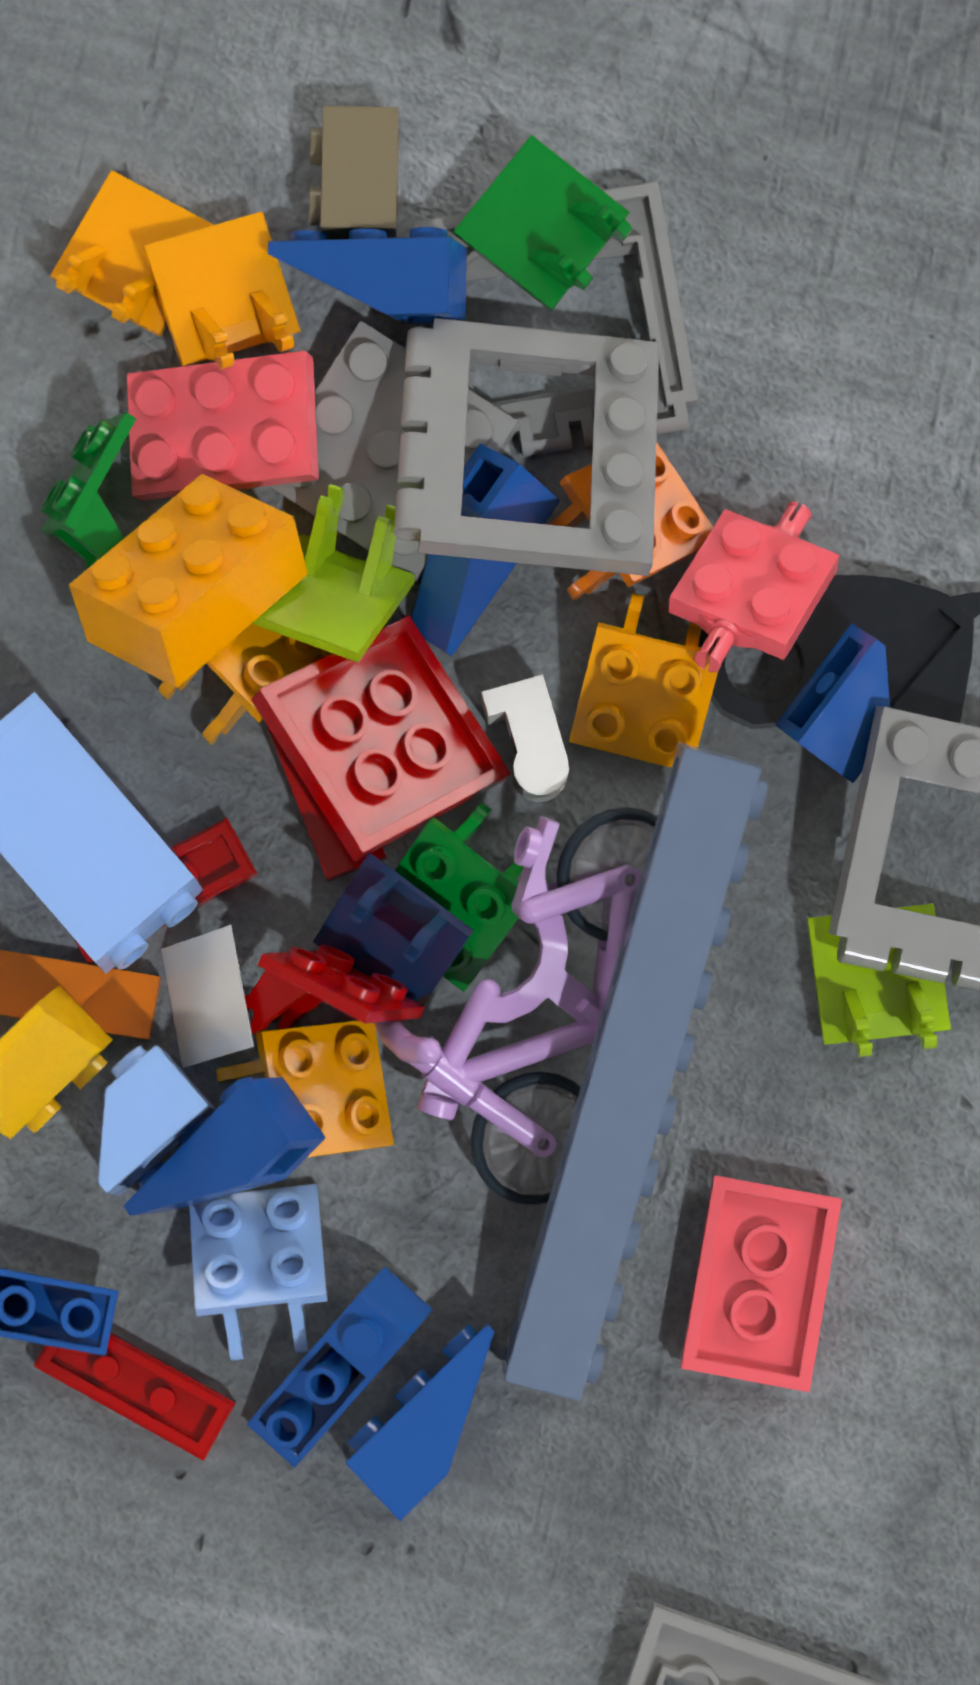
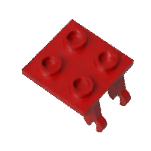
[245,945,425,1034]

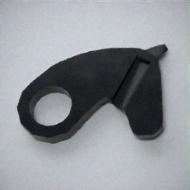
[711,575,980,729]

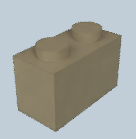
[309,106,399,240]

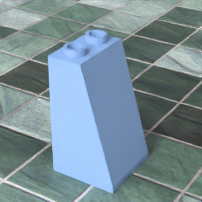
[0,692,204,974]

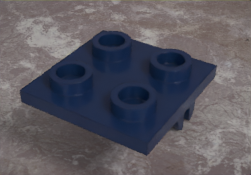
[313,853,474,1005]

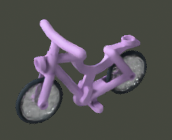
[374,807,658,1205]

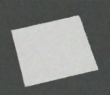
[161,925,254,1068]

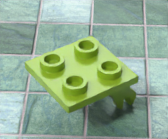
[252,484,415,662]
[806,903,951,1057]

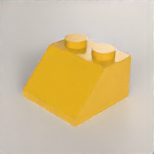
[0,985,112,1139]

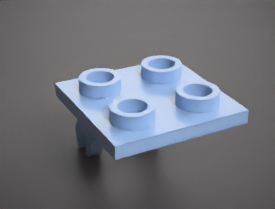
[189,1184,327,1361]

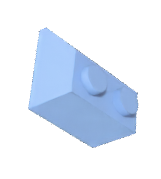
[98,1045,216,1196]

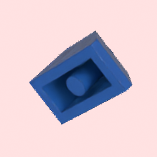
[775,623,890,783]

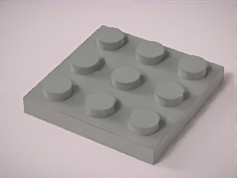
[268,321,520,583]

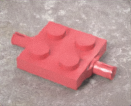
[668,501,840,672]

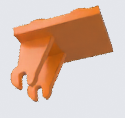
[548,441,713,601]

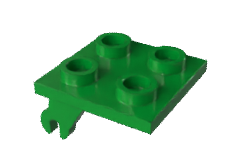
[453,135,633,311]
[41,412,137,570]
[394,802,524,992]

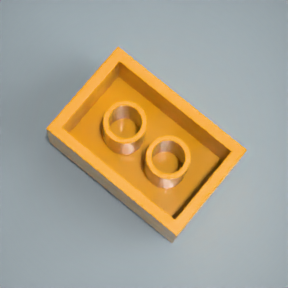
[69,474,308,688]

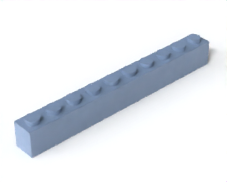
[502,742,768,1401]

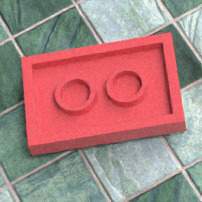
[127,351,319,501]
[679,1175,842,1392]

